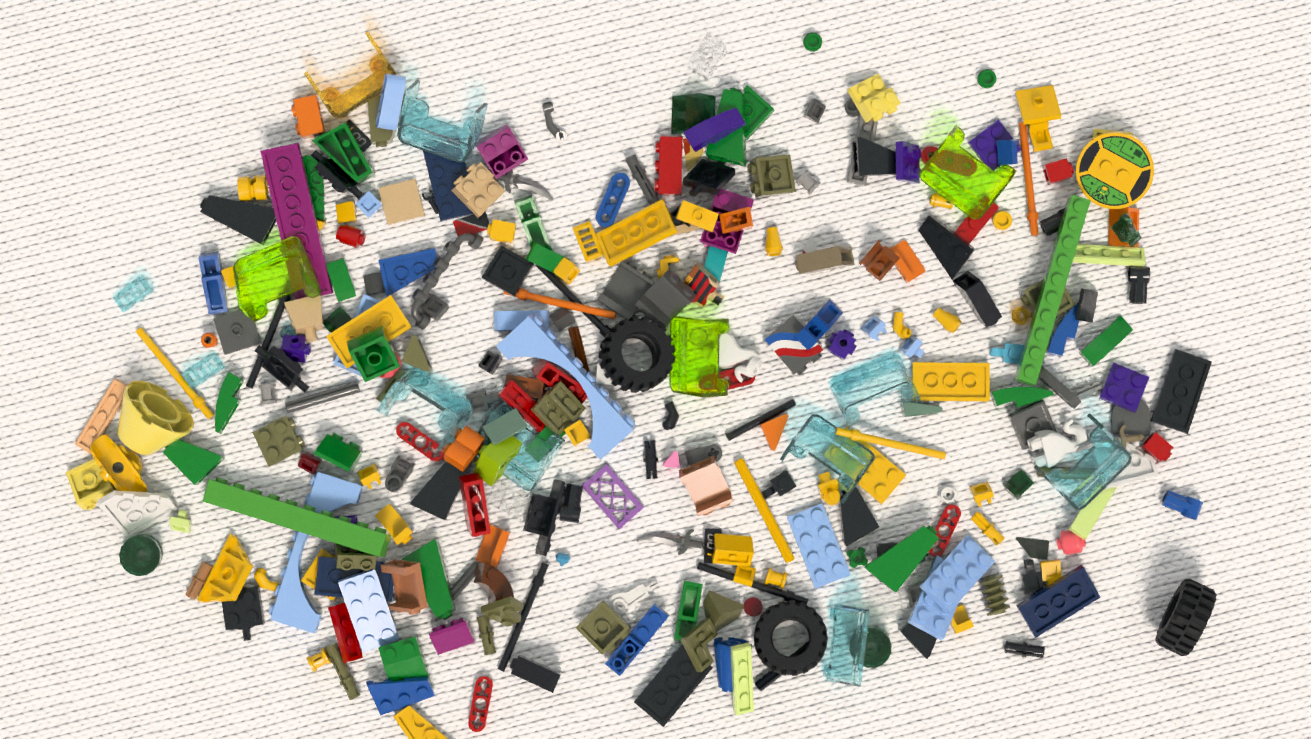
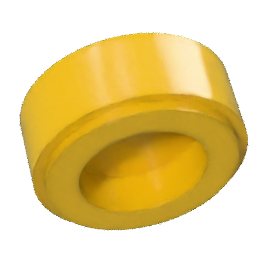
[992,211,1012,231]

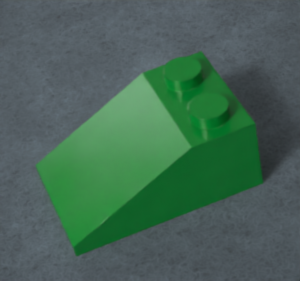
[378,635,432,685]

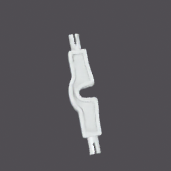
[606,579,659,613]

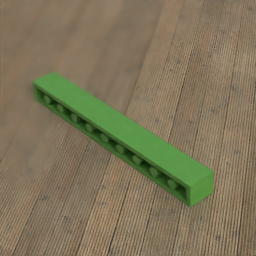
[1014,195,1091,386]
[202,477,392,558]

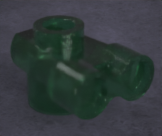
[1111,213,1142,247]

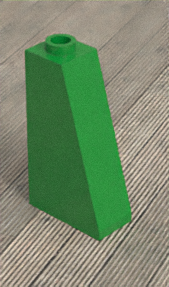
[706,88,746,167]
[864,525,939,593]
[402,539,456,620]

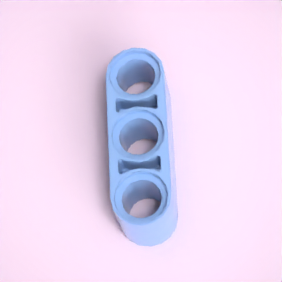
[376,74,406,131]
[494,310,549,331]

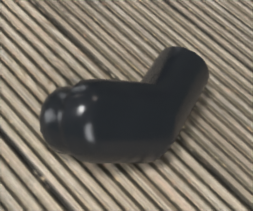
[662,401,679,430]

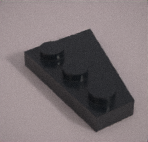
[918,214,976,280]

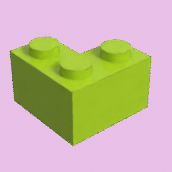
[474,436,523,487]

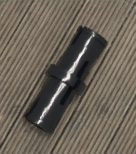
[643,440,658,479]
[1004,641,1045,658]

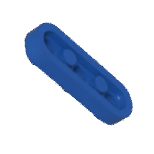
[596,173,630,227]

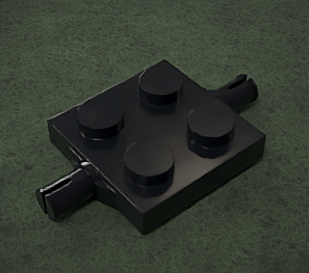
[311,150,364,200]
[683,159,735,197]
[254,345,310,393]
[222,586,265,641]

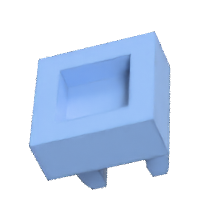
[355,191,383,218]
[860,315,887,341]
[899,335,925,358]

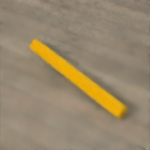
[734,458,795,563]

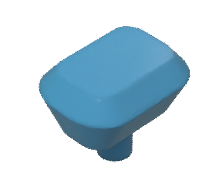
[555,553,571,566]

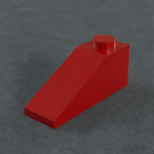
[531,358,587,404]

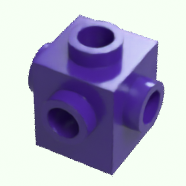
[827,329,857,360]
[281,335,311,363]

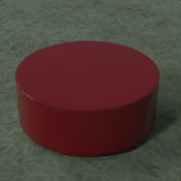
[743,597,763,617]

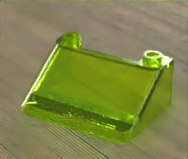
[920,125,1017,219]
[233,236,321,322]
[669,316,730,397]

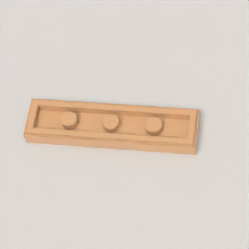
[75,378,127,454]

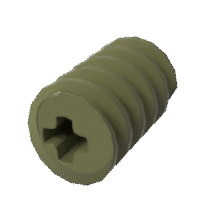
[980,574,1010,616]

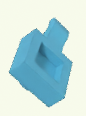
[990,343,1024,364]

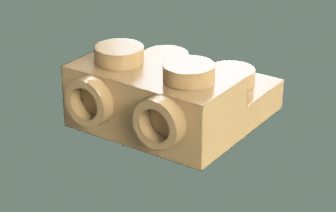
[451,162,505,218]

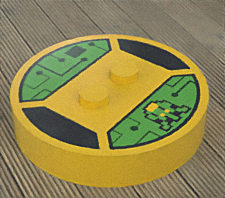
[1076,131,1154,209]

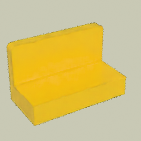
[712,533,754,566]

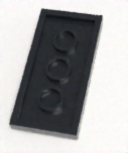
[1151,349,1212,434]
[634,644,713,727]

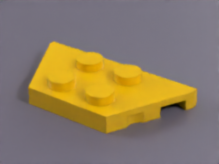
[197,534,253,603]

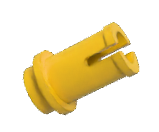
[929,192,954,210]

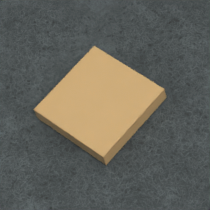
[378,179,425,225]

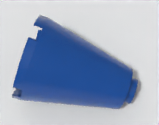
[714,637,752,692]

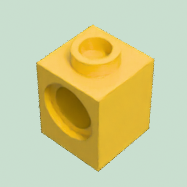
[487,219,517,244]

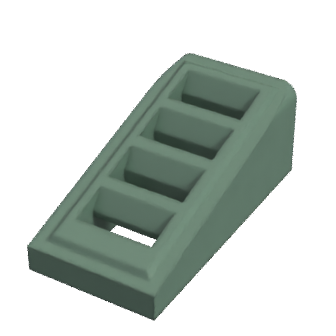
[901,401,943,417]

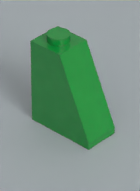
[163,439,225,485]

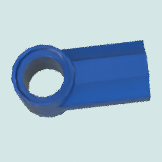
[1161,490,1203,520]

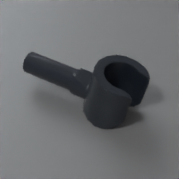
[422,189,440,214]

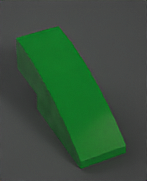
[514,194,552,250]
[1079,315,1133,367]
[215,372,245,434]
[990,387,1054,408]
[674,581,703,642]

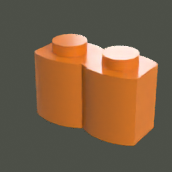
[443,426,485,472]

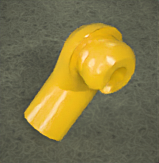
[892,312,911,339]
[254,568,279,591]

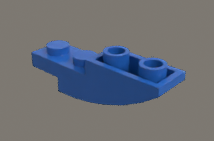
[605,603,670,676]

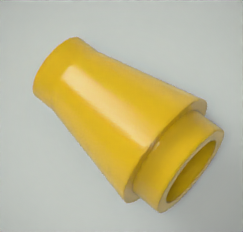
[764,227,783,257]
[933,307,962,333]

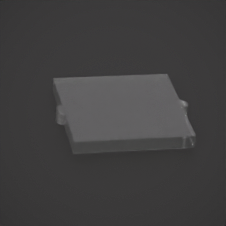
[865,587,904,622]

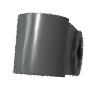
[684,445,722,466]
[385,455,416,493]

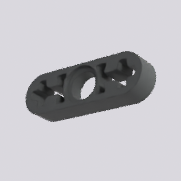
[1038,366,1081,409]

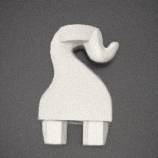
[701,330,762,382]
[1027,418,1088,468]

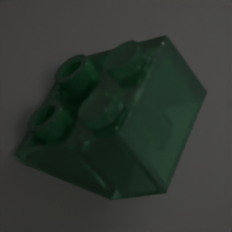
[671,93,716,135]

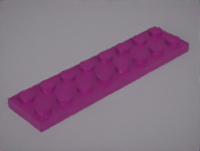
[260,143,334,300]

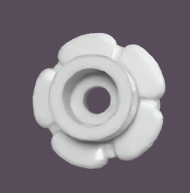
[939,485,958,504]

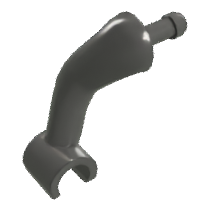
[543,102,567,142]

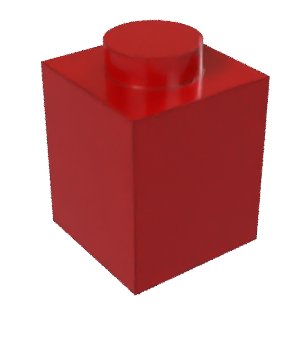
[1042,158,1074,185]
[1140,432,1174,462]

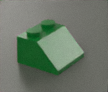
[347,326,400,382]
[314,432,363,472]

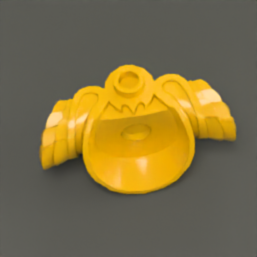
[89,434,147,492]

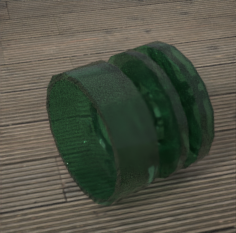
[119,534,163,576]
[851,625,892,668]

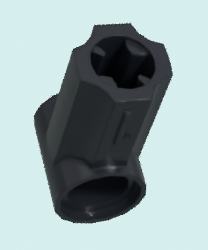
[1039,208,1065,236]
[1128,266,1150,304]
[559,484,583,523]

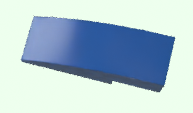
[198,251,228,315]
[795,300,843,350]
[1046,302,1079,357]

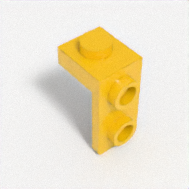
[375,504,414,545]

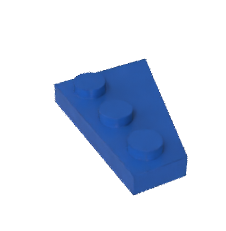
[378,248,437,297]
[366,677,435,716]

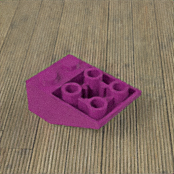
[700,189,754,254]

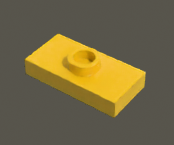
[676,200,719,232]

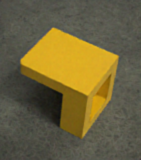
[564,420,591,446]
[950,605,974,634]

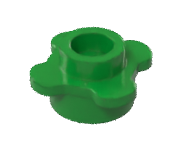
[847,547,868,568]

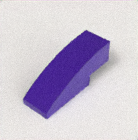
[683,108,746,152]

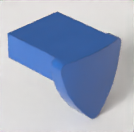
[996,139,1019,165]

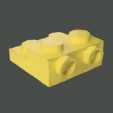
[847,73,901,123]
[65,459,117,510]

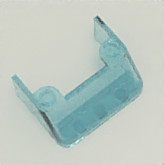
[397,80,488,163]
[376,368,474,452]
[1034,413,1132,510]
[780,414,875,504]

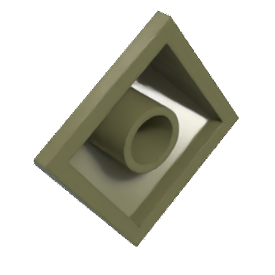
[402,334,433,373]

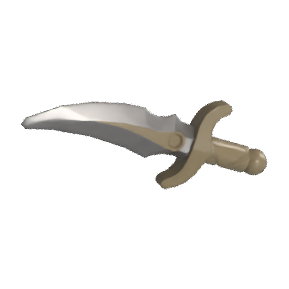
[1076,425,1144,454]

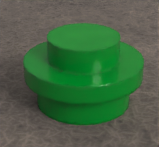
[803,32,822,52]
[977,69,996,89]

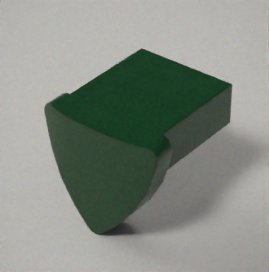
[323,306,352,333]
[1002,469,1034,500]

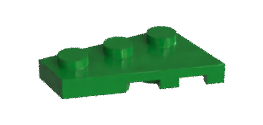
[743,85,775,141]
[303,155,325,221]

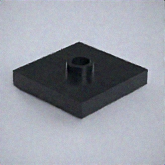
[481,245,534,297]

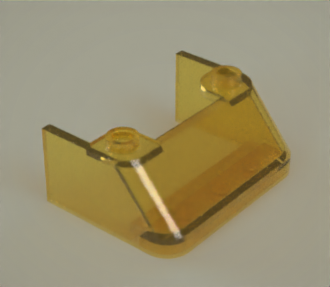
[304,32,396,119]

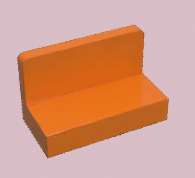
[1108,207,1139,247]
[890,240,925,283]
[476,525,511,568]

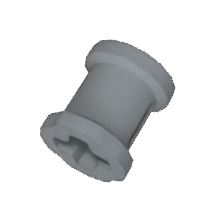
[796,170,821,195]
[259,384,277,404]

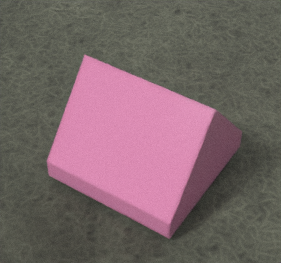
[663,451,680,468]

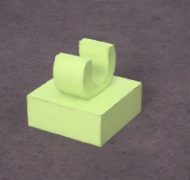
[169,510,192,533]

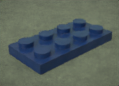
[422,138,474,222]
[314,556,394,602]
[1016,565,1100,638]

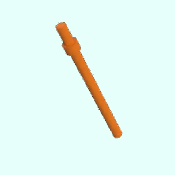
[1019,122,1039,236]
[503,288,616,319]

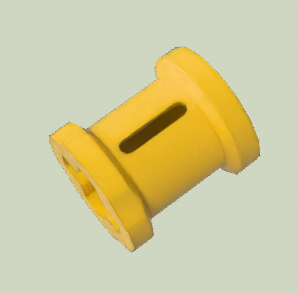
[764,567,788,589]
[306,648,332,672]

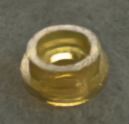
[1012,306,1031,325]

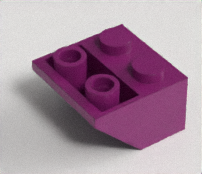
[474,124,528,179]
[429,617,476,655]

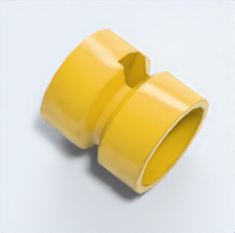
[237,175,268,202]

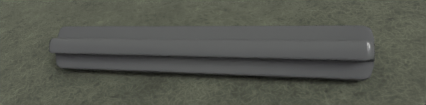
[285,382,360,413]

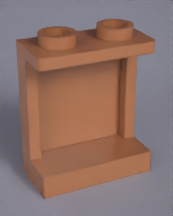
[381,559,428,615]

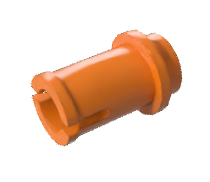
[201,332,218,348]

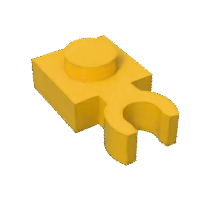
[1040,559,1062,588]

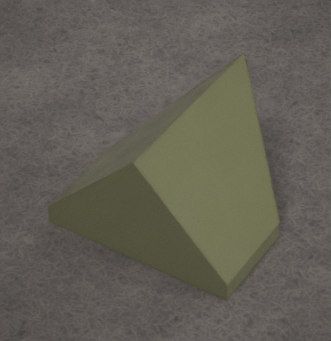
[703,590,744,631]

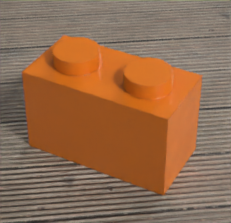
[291,95,326,139]

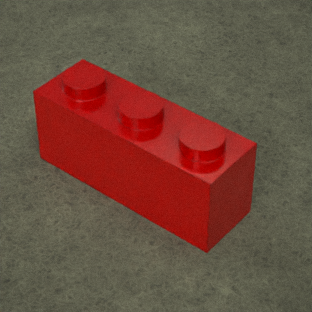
[655,136,683,196]
[459,473,491,537]

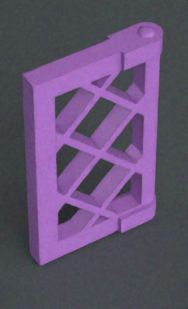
[581,464,644,530]

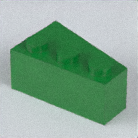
[312,122,376,184]

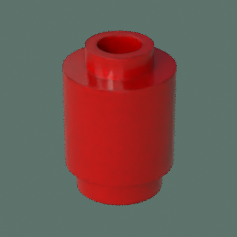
[336,225,366,248]

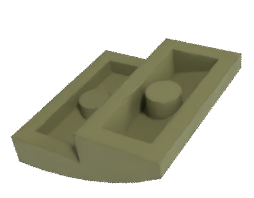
[530,381,586,436]

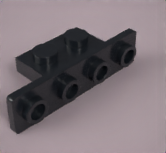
[523,479,565,556]

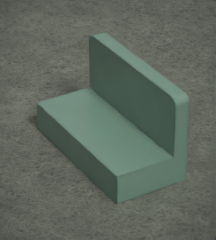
[482,408,527,445]

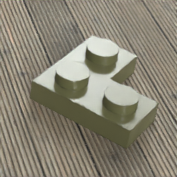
[481,596,523,627]
[680,618,718,672]

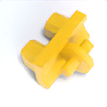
[818,472,840,506]

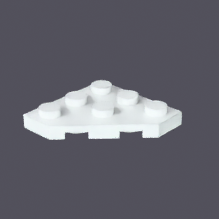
[1087,430,1159,490]
[97,490,178,539]

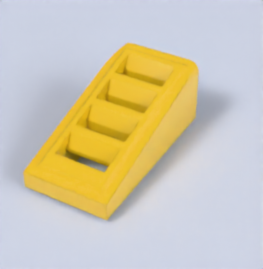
[573,221,604,263]

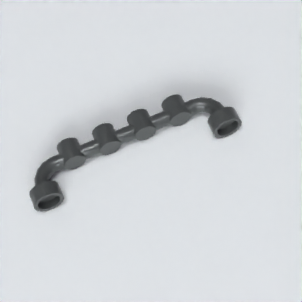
[411,233,484,330]

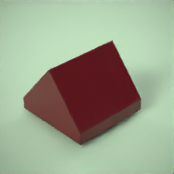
[298,451,323,475]

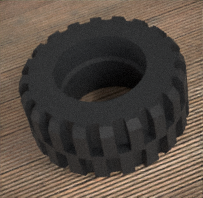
[599,316,676,393]
[1155,579,1217,656]
[754,600,828,676]

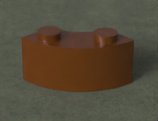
[474,563,514,604]

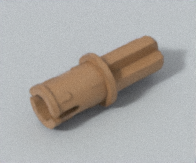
[185,561,213,600]

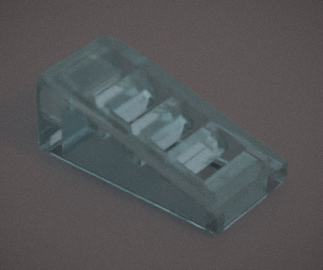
[112,275,155,313]
[181,352,225,389]

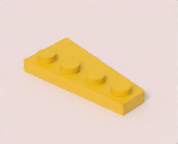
[393,705,448,739]

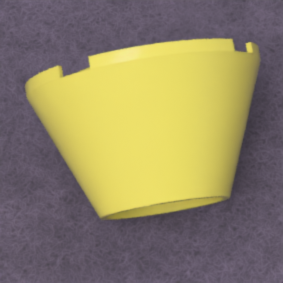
[117,381,194,455]

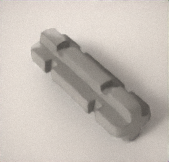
[1074,381,1103,400]

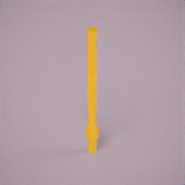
[136,327,214,420]
[835,427,946,460]

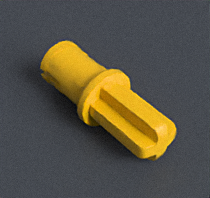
[971,512,1005,546]

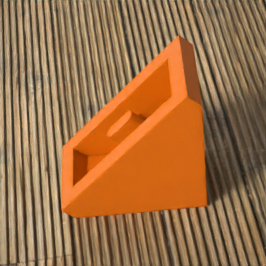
[719,207,753,233]
[760,414,789,451]

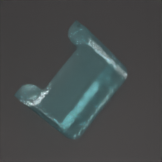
[830,353,920,430]
[476,399,565,491]
[823,603,869,687]

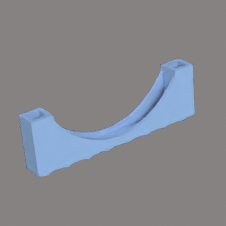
[496,313,636,460]
[269,472,364,633]

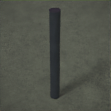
[725,399,796,441]

